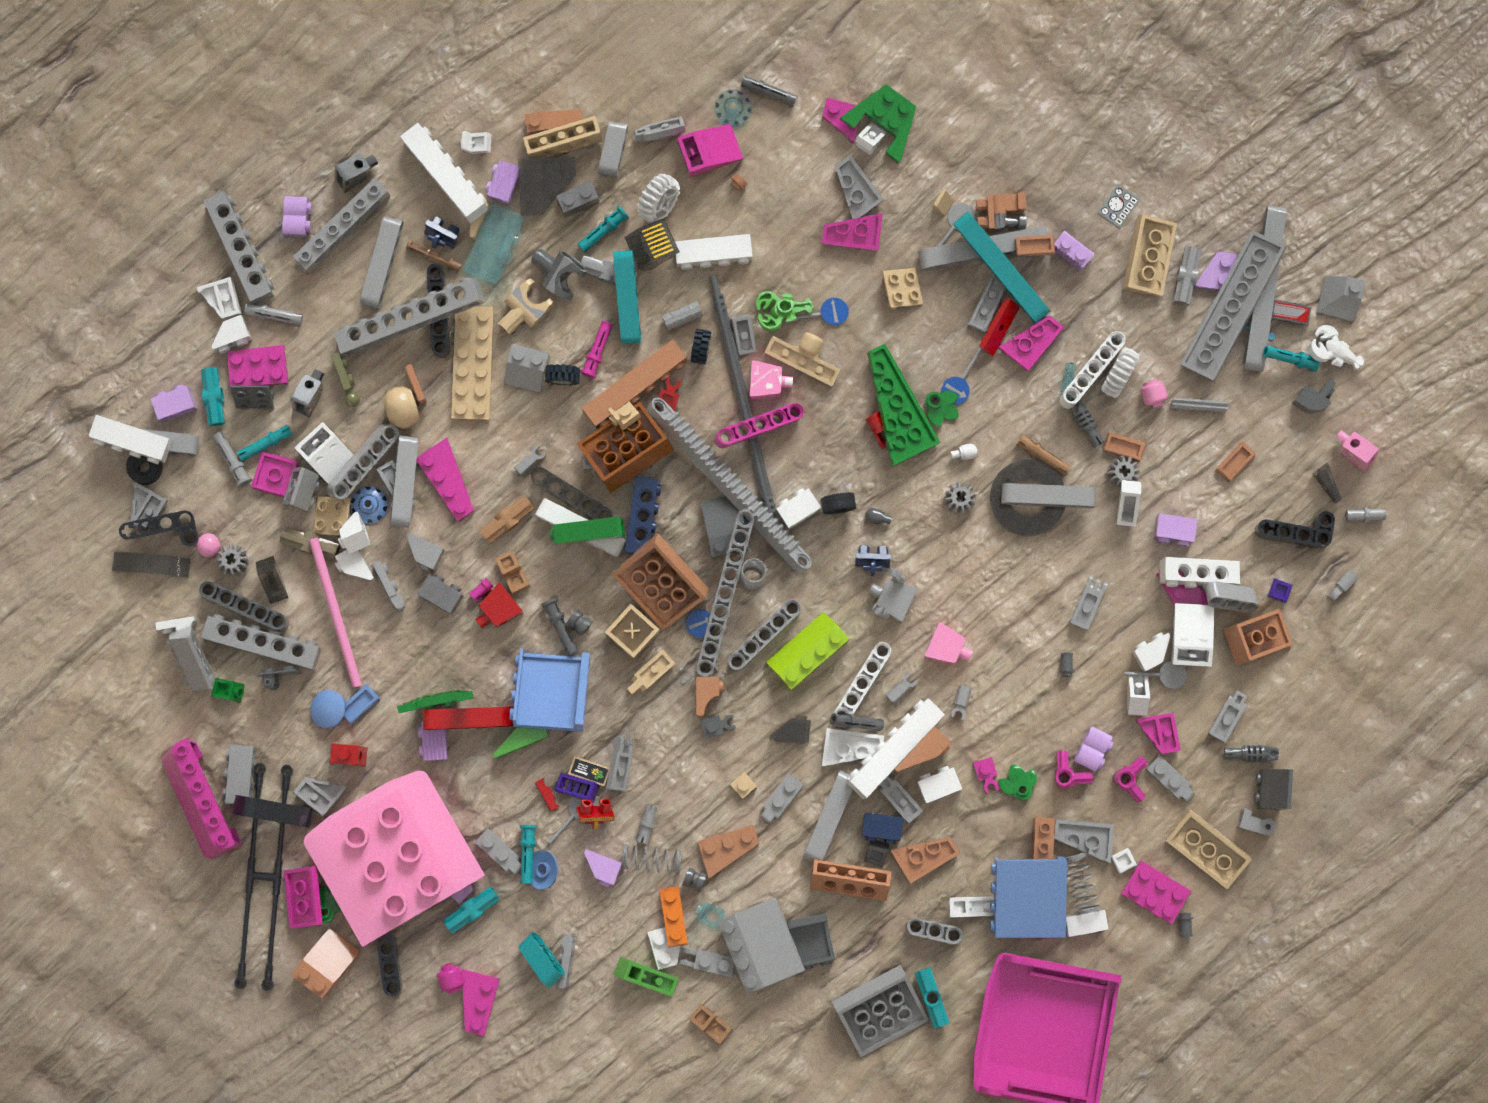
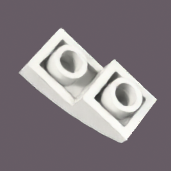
[1066,910,1108,937]

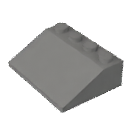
[717,897,805,994]
[832,965,929,1057]

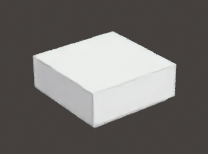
[1111,848,1137,874]

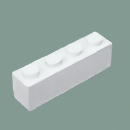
[674,234,752,270]
[88,415,172,464]

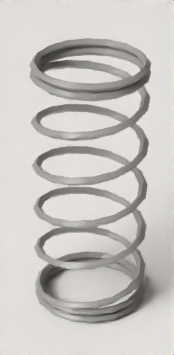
[739,558,767,590]
[622,844,682,875]
[1066,853,1101,915]

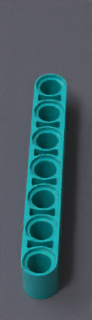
[953,211,1051,324]

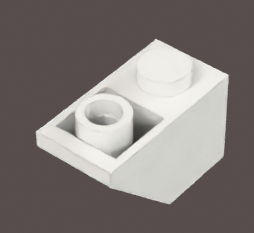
[212,315,252,354]
[1132,632,1170,672]

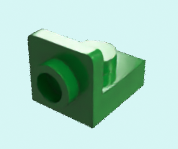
[211,678,245,703]

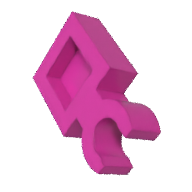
[973,757,999,793]

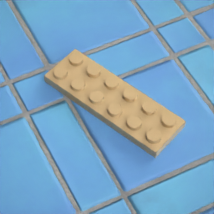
[451,307,494,421]

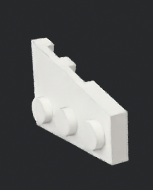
[822,728,884,767]

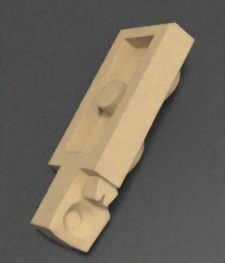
[627,649,676,695]

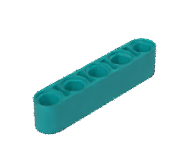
[613,250,641,345]

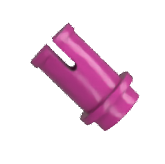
[469,578,493,602]

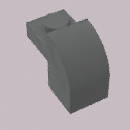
[1292,379,1336,414]

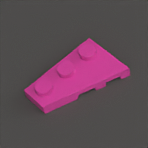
[822,213,883,251]

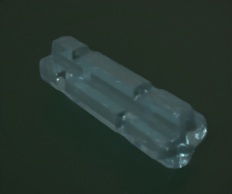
[1060,362,1076,400]

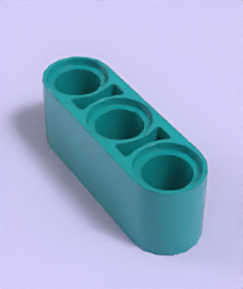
[518,932,565,988]

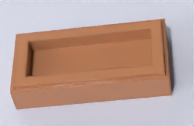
[1015,235,1055,257]
[405,364,427,404]
[1103,432,1145,462]
[1216,442,1256,483]

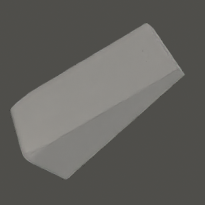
[731,314,757,356]

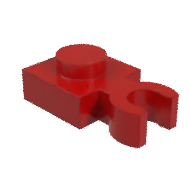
[656,377,681,411]

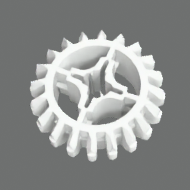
[637,174,680,224]
[1101,347,1139,398]

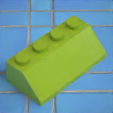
[766,612,849,691]

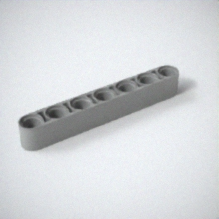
[918,226,1047,271]

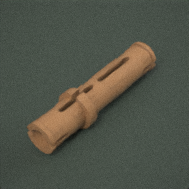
[1016,434,1071,476]

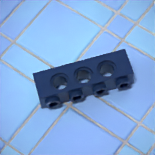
[625,476,662,555]

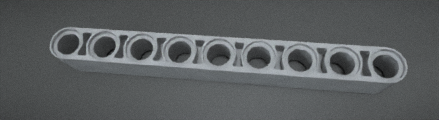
[1243,205,1287,372]
[696,509,754,677]

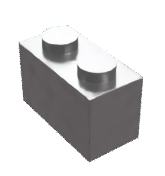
[556,180,599,218]
[417,574,464,615]

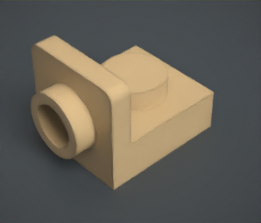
[608,402,641,430]

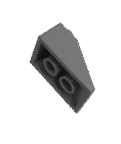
[701,496,750,558]
[1254,769,1293,811]

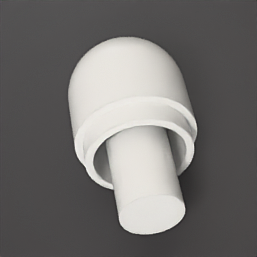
[950,444,977,460]

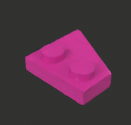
[822,97,860,143]
[1136,712,1181,754]

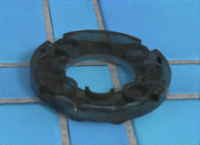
[990,460,1065,536]

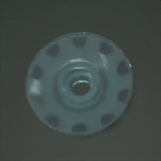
[714,89,752,127]

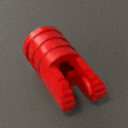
[865,412,886,450]

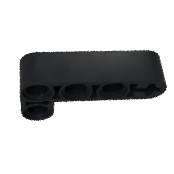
[119,510,198,546]
[1255,511,1335,549]
[232,795,313,828]

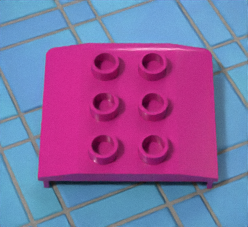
[973,953,1122,1103]

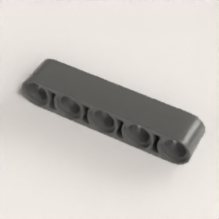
[199,581,289,632]

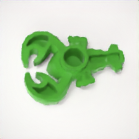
[756,291,813,332]

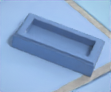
[344,684,380,725]

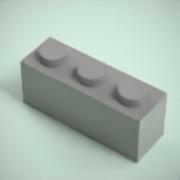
[222,745,256,804]

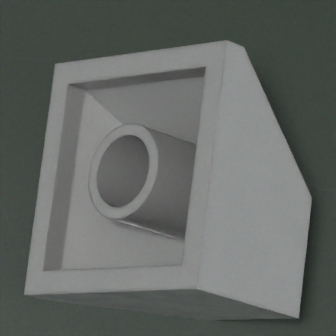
[1317,276,1366,322]

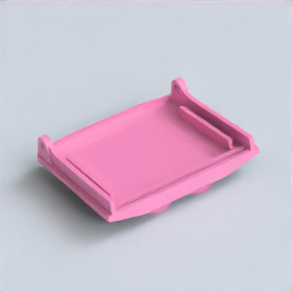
[304,771,485,947]

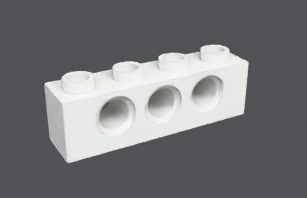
[1160,557,1240,589]

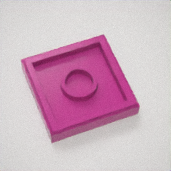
[251,451,300,497]

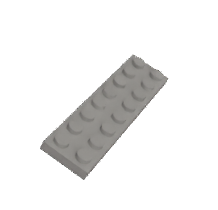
[1180,230,1287,382]

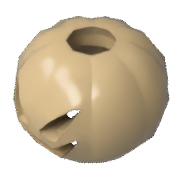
[383,386,419,429]

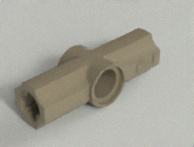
[279,527,340,560]

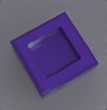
[1267,578,1293,603]

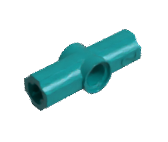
[201,367,225,426]
[443,886,501,934]
[914,967,950,1029]

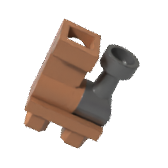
[975,192,1026,233]

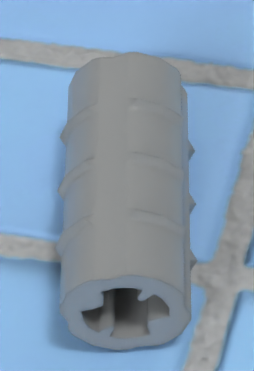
[662,301,703,331]

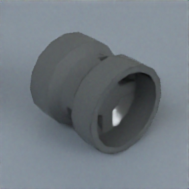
[566,609,593,636]
[682,867,707,892]

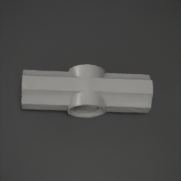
[1173,246,1202,306]
[581,256,638,284]

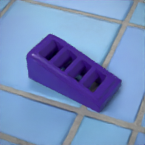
[555,773,599,803]

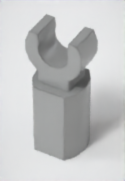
[514,445,546,477]
[1327,570,1358,601]
[885,673,918,705]
[951,685,972,721]

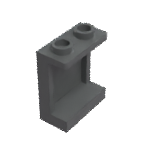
[787,913,835,970]

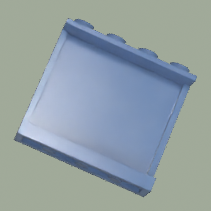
[510,648,590,732]
[990,856,1067,938]

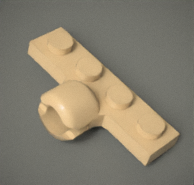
[764,332,841,387]

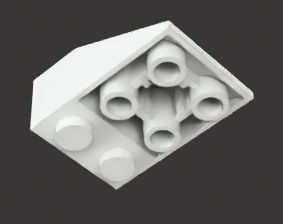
[295,422,363,492]
[1171,603,1214,667]

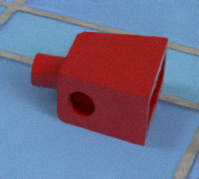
[475,583,524,628]
[329,743,368,767]

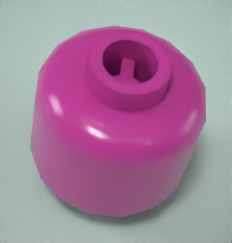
[436,963,465,994]

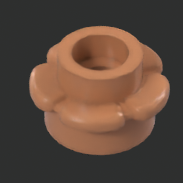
[730,174,747,191]

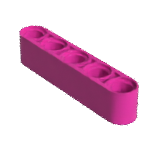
[714,403,804,449]

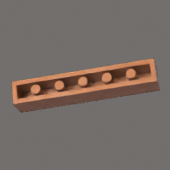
[582,339,687,429]

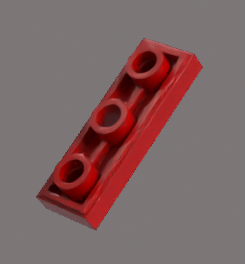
[979,298,1020,356]

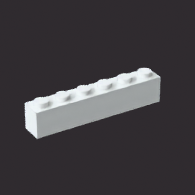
[400,123,488,224]
[847,698,945,799]

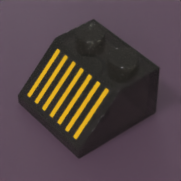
[624,218,680,271]

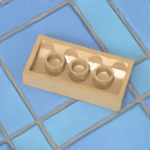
[1122,214,1177,297]
[1166,809,1252,889]

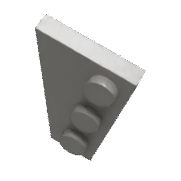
[835,155,884,219]
[1054,819,1114,864]

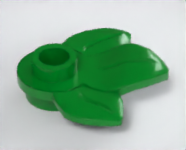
[925,390,959,427]
[998,764,1037,801]
[319,885,341,924]

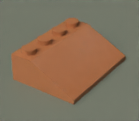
[612,534,709,630]

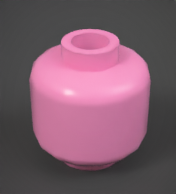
[1140,379,1168,408]

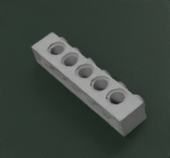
[293,178,390,274]
[203,191,275,304]
[201,614,321,671]

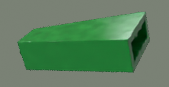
[550,517,625,544]

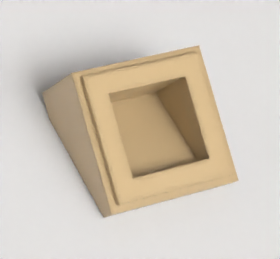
[933,189,953,216]

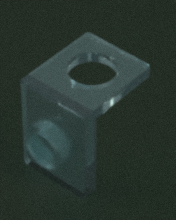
[695,901,726,929]

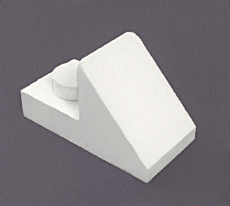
[855,122,887,155]
[155,616,198,634]

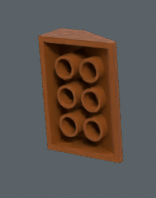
[577,402,674,493]

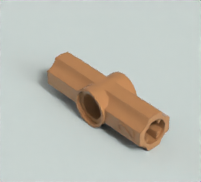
[480,495,535,544]

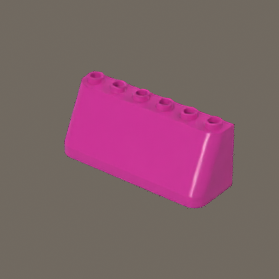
[162,738,243,859]

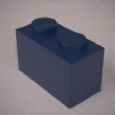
[861,813,903,844]

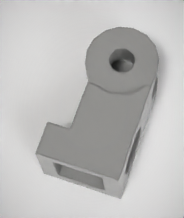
[1236,809,1276,836]

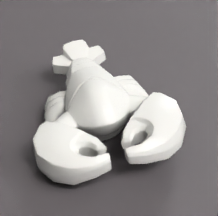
[1309,325,1364,370]

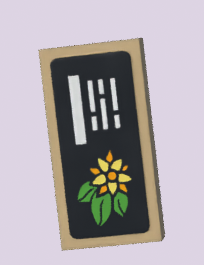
[568,756,610,787]

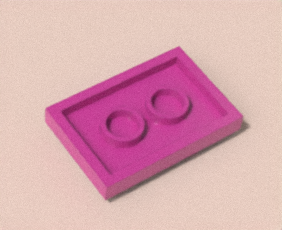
[227,345,288,389]
[1121,861,1191,924]
[284,866,323,929]

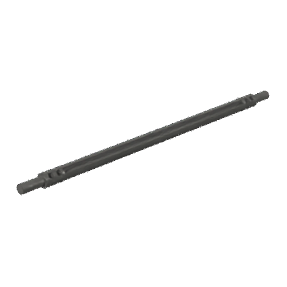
[709,275,777,518]

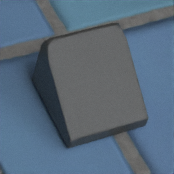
[864,840,889,867]

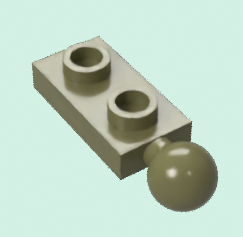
[332,352,360,407]

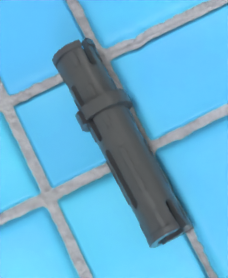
[740,75,797,106]
[830,713,884,731]

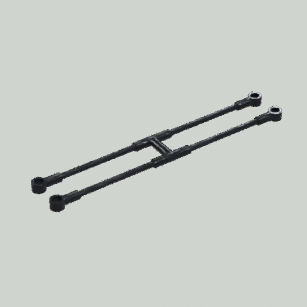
[234,763,293,991]

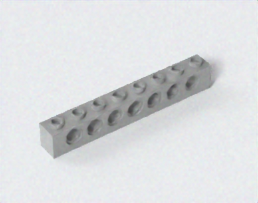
[334,277,485,357]

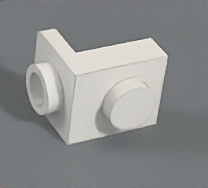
[461,131,492,154]

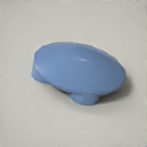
[310,690,346,728]

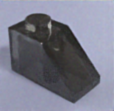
[255,556,289,604]
[770,715,811,744]

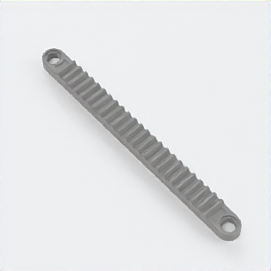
[647,398,812,573]

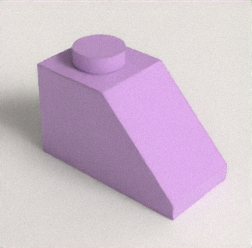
[584,849,622,887]

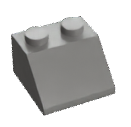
[504,344,550,393]
[282,467,320,512]

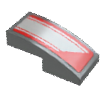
[1271,300,1311,326]

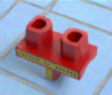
[576,799,614,829]

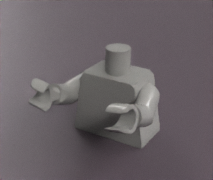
[869,568,917,623]

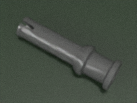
[541,598,578,656]

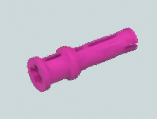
[580,320,613,379]

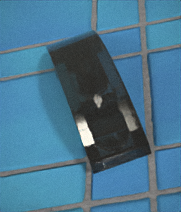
[112,552,191,578]

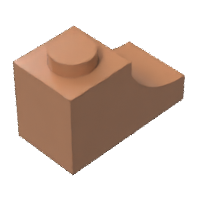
[696,677,723,717]

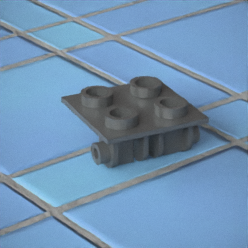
[230,386,274,409]
[257,666,302,690]

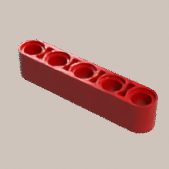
[422,706,514,730]

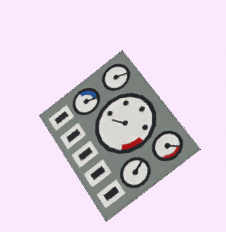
[1097,184,1140,228]

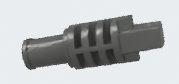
[1070,399,1104,448]
[1224,745,1279,762]

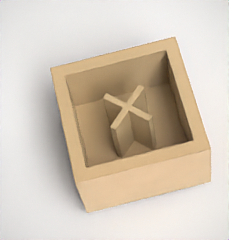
[605,604,660,660]

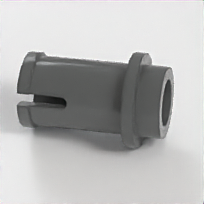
[1059,652,1075,677]
[1178,913,1193,937]

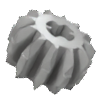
[1107,456,1140,488]
[944,481,977,514]
[215,543,249,576]

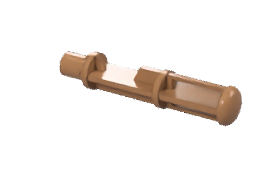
[406,240,462,271]

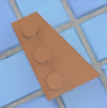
[698,825,759,878]
[890,837,960,884]

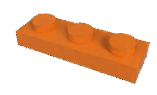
[660,886,688,948]

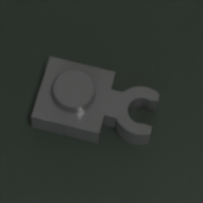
[701,715,736,739]

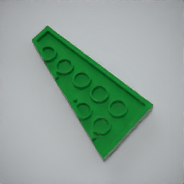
[867,344,940,467]

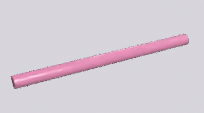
[309,537,362,688]

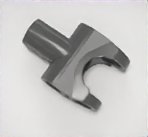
[531,249,587,300]

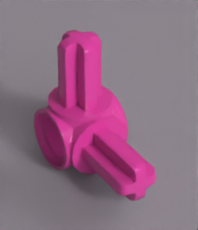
[1055,751,1093,789]
[1113,756,1148,803]

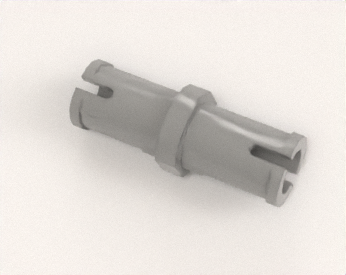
[1345,507,1386,523]
[637,804,658,844]

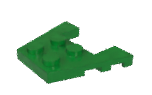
[839,84,916,163]
[397,690,474,714]

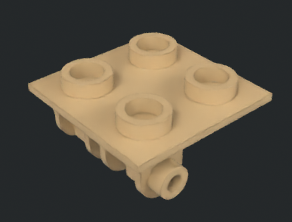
[882,268,923,310]
[313,496,352,537]

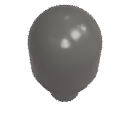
[865,508,892,525]

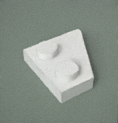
[196,277,242,320]
[648,927,680,970]

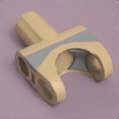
[498,279,555,335]

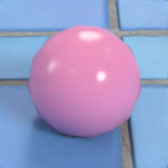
[196,533,221,557]

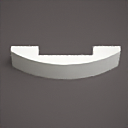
[949,896,994,917]

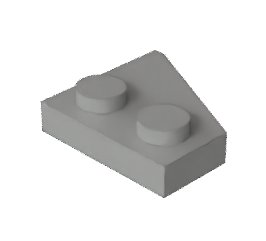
[131,482,168,533]
[293,777,347,817]

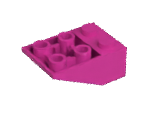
[677,124,743,178]

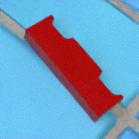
[535,778,559,812]

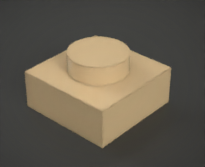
[730,772,757,799]

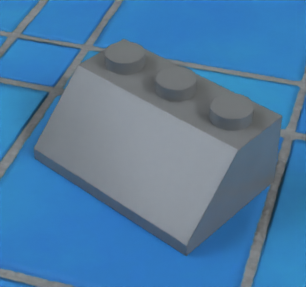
[167,626,214,691]

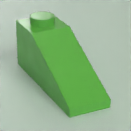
[493,727,550,759]
[613,956,679,996]

